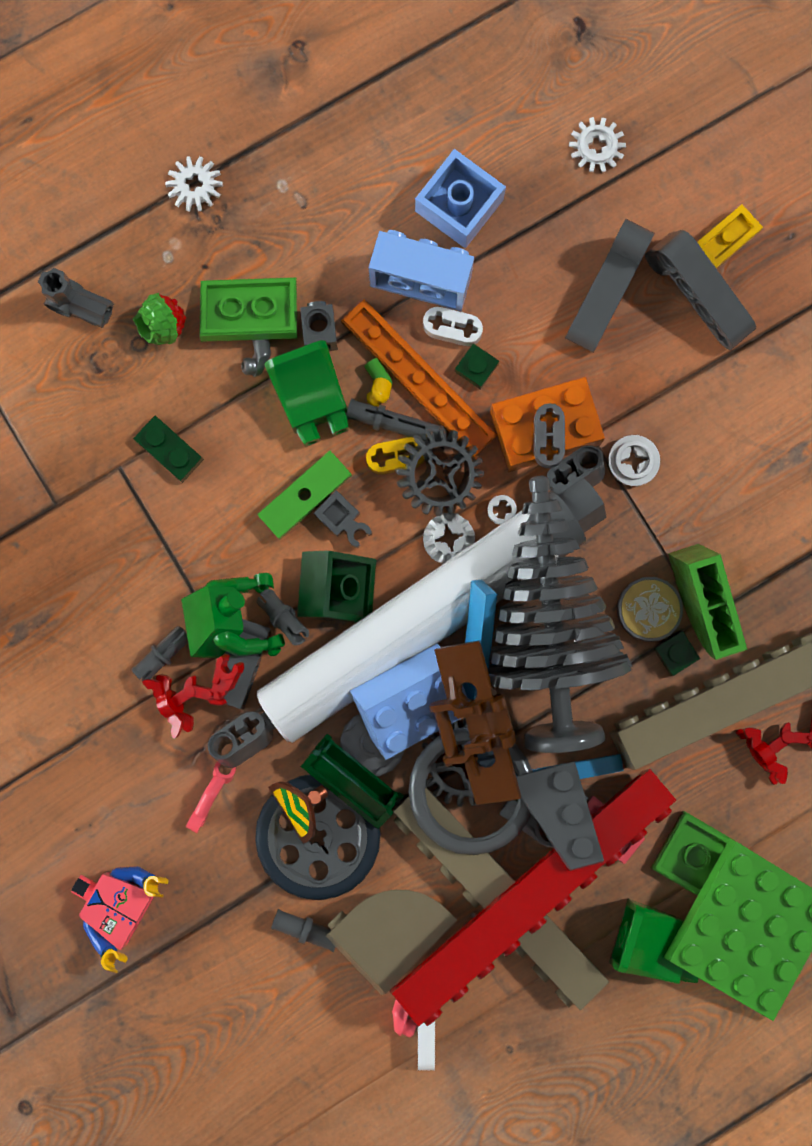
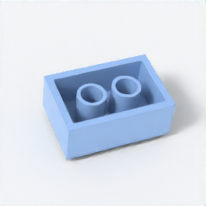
[369,230,474,312]
[350,644,467,760]

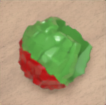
[132,293,186,345]

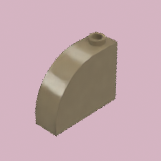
[326,890,457,995]

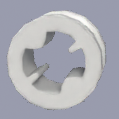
[488,495,517,525]

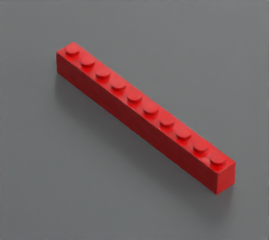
[389,769,676,1027]

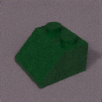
[297,550,376,623]

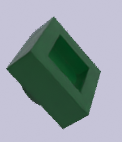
[455,343,500,390]
[654,631,701,676]

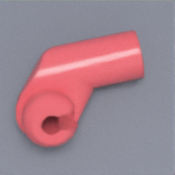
[392,1000,417,1038]

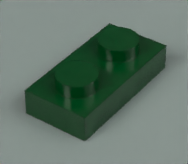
[133,415,204,483]

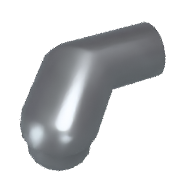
[241,339,271,377]

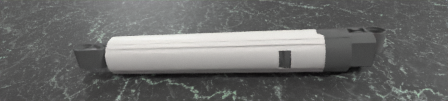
[208,445,607,768]

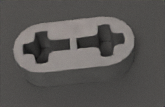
[534,403,565,468]

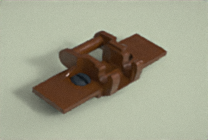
[429,640,521,805]

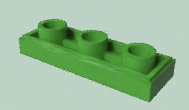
[257,451,352,540]

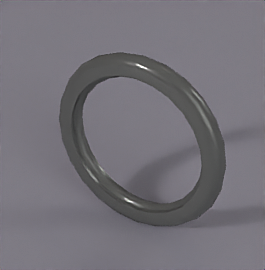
[408,727,533,855]

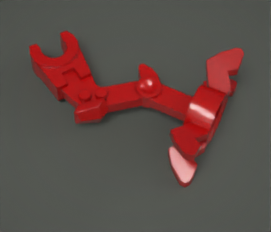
[142,654,244,738]
[736,719,812,785]

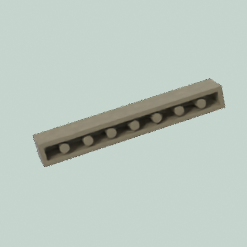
[393,787,609,1011]

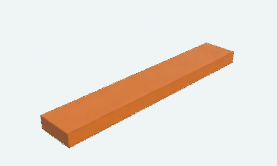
[341,299,497,458]

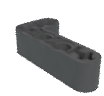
[565,219,655,353]
[645,230,756,350]

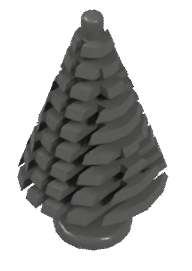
[487,476,633,753]

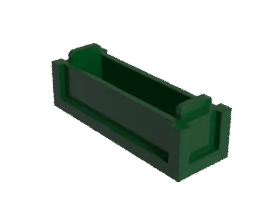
[300,734,404,829]

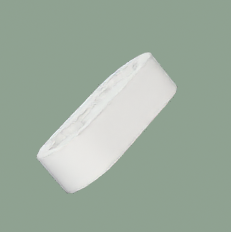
[423,307,483,346]
[418,1021,435,1070]

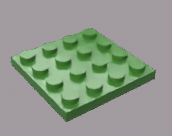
[664,839,812,1021]

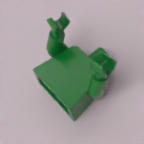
[181,573,285,658]

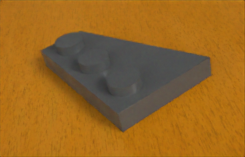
[516,761,604,871]

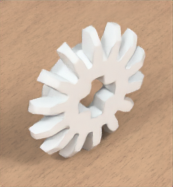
[569,117,626,173]
[166,156,223,212]

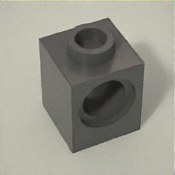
[300,301,338,351]

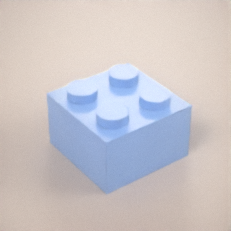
[415,149,506,249]

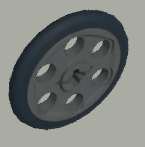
[255,774,381,900]

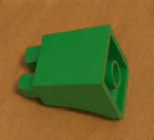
[264,340,349,447]
[609,898,699,984]

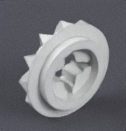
[608,435,660,487]
[423,513,475,564]

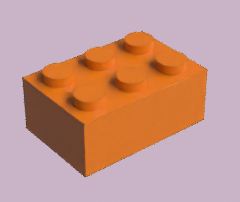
[490,377,605,473]

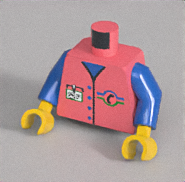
[71,866,169,973]

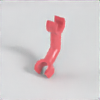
[186,761,236,833]

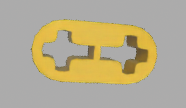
[366,437,425,474]

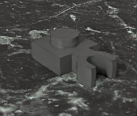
[314,490,372,548]

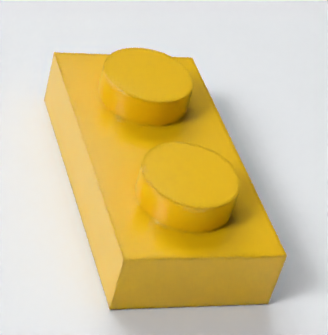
[697,204,763,269]

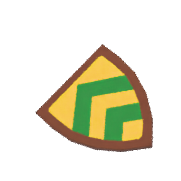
[268,781,328,844]

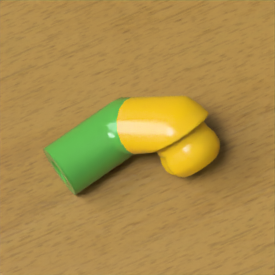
[364,358,392,407]

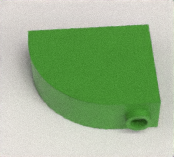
[668,544,747,660]

